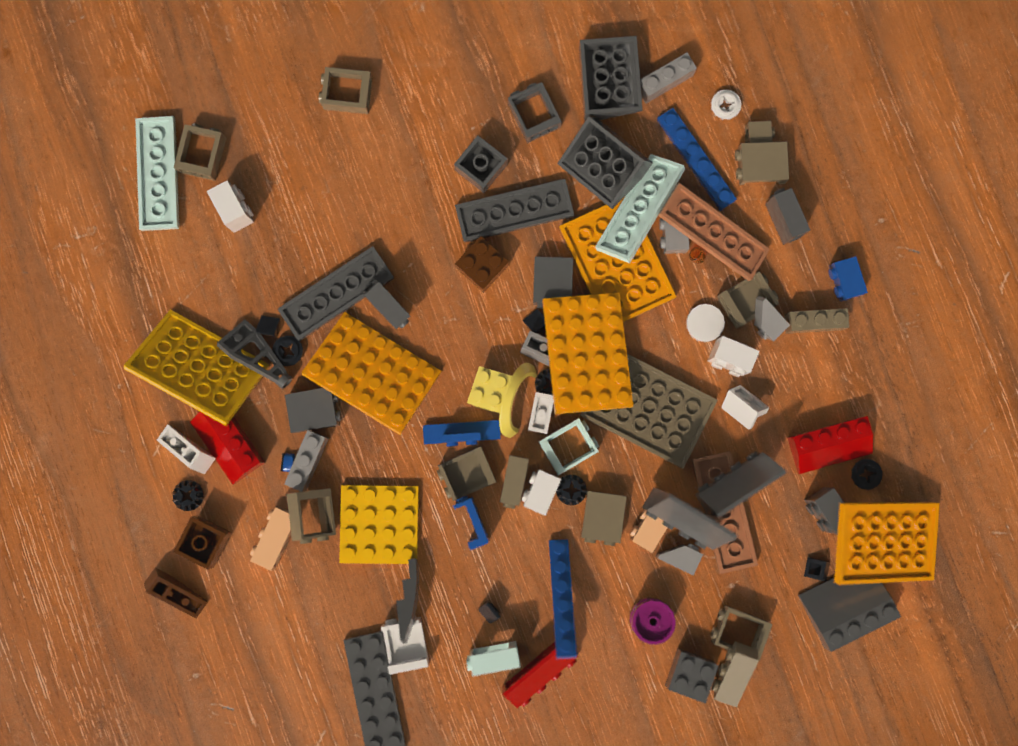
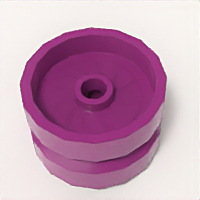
[629,597,676,645]

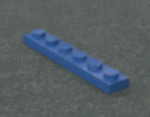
[657,108,737,211]
[549,539,577,659]

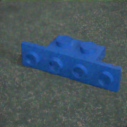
[423,420,501,447]

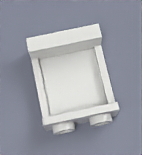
[381,615,429,675]

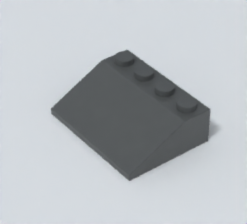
[579,36,643,121]
[557,116,653,209]
[695,451,787,517]
[642,487,739,550]
[798,577,901,652]

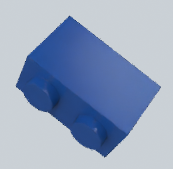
[828,256,868,302]

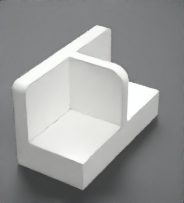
[721,385,769,430]
[528,392,553,434]

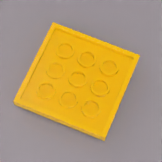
[339,485,419,564]

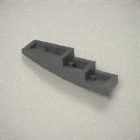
[396,558,419,644]

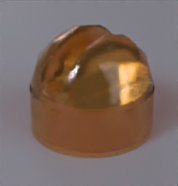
[689,247,706,264]

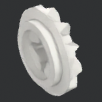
[711,90,741,120]

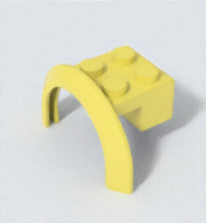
[467,363,537,438]

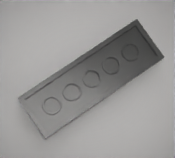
[455,179,574,243]
[277,246,395,341]
[343,631,406,746]

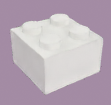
[207,181,254,233]
[707,336,759,377]
[521,470,561,516]

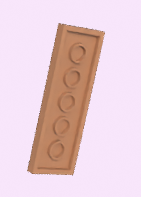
[658,183,770,281]
[692,451,758,574]

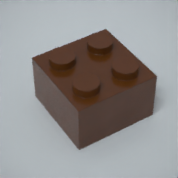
[455,236,509,293]
[173,515,232,570]

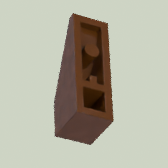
[144,567,208,618]

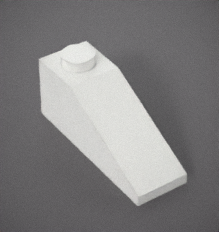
[157,424,216,474]

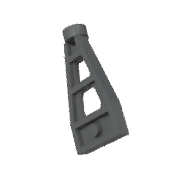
[217,320,293,389]

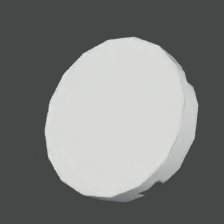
[686,304,725,342]

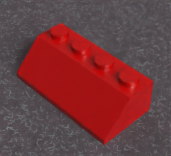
[190,411,265,485]
[787,416,873,474]
[502,641,578,709]

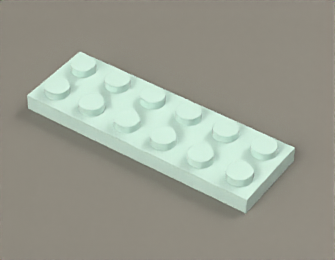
[135,116,179,231]
[595,154,685,263]

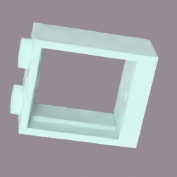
[539,418,599,475]
[466,641,520,676]

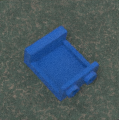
[453,496,490,550]

